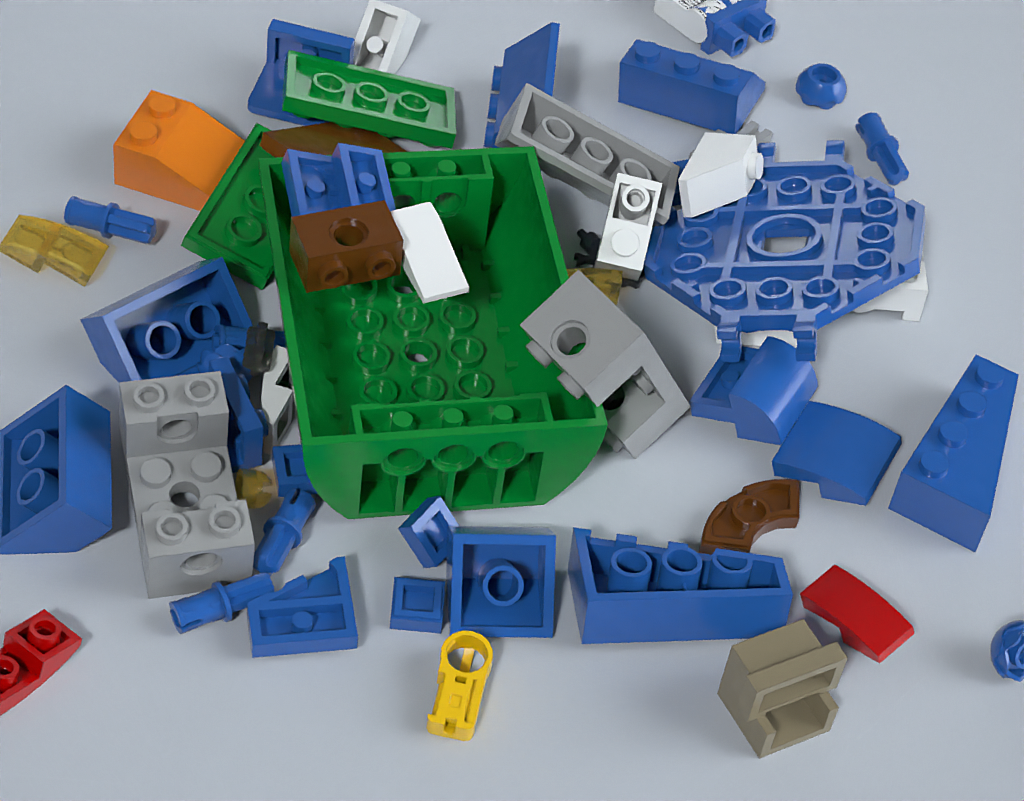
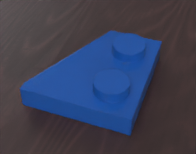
[247,556,358,658]

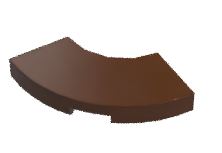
[698,479,799,555]

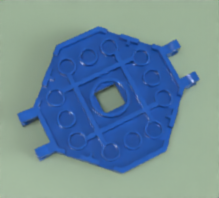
[644,140,926,362]

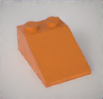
[113,90,245,211]

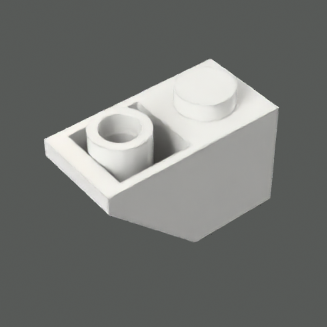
[594,173,662,281]

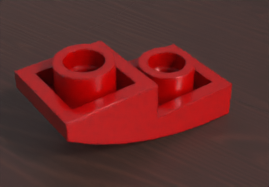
[800,564,915,664]
[0,609,82,716]

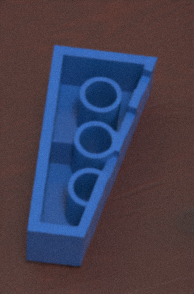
[888,354,1019,553]
[568,527,793,644]

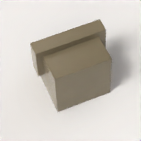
[717,619,848,759]

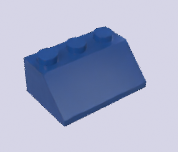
[484,22,560,171]
[618,39,766,134]
[80,257,254,383]
[0,385,112,555]

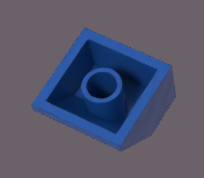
[446,526,556,638]

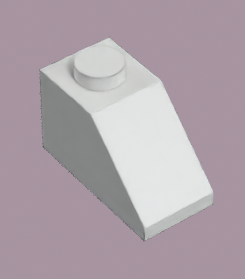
[353,0,421,74]
[678,132,764,218]

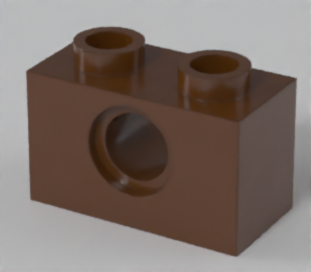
[289,200,404,293]

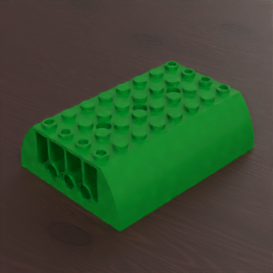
[258,146,608,519]

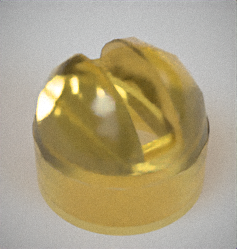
[235,468,273,509]

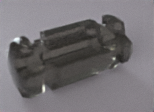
[242,322,275,376]

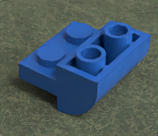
[689,336,818,445]

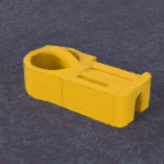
[426,631,493,741]

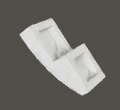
[261,345,293,455]

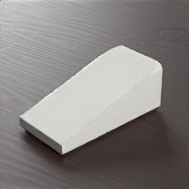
[391,202,469,304]

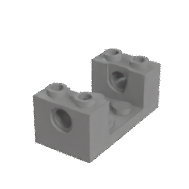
[520,270,691,459]
[119,371,255,599]

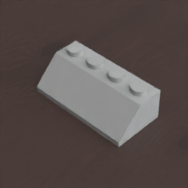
[494,83,680,227]

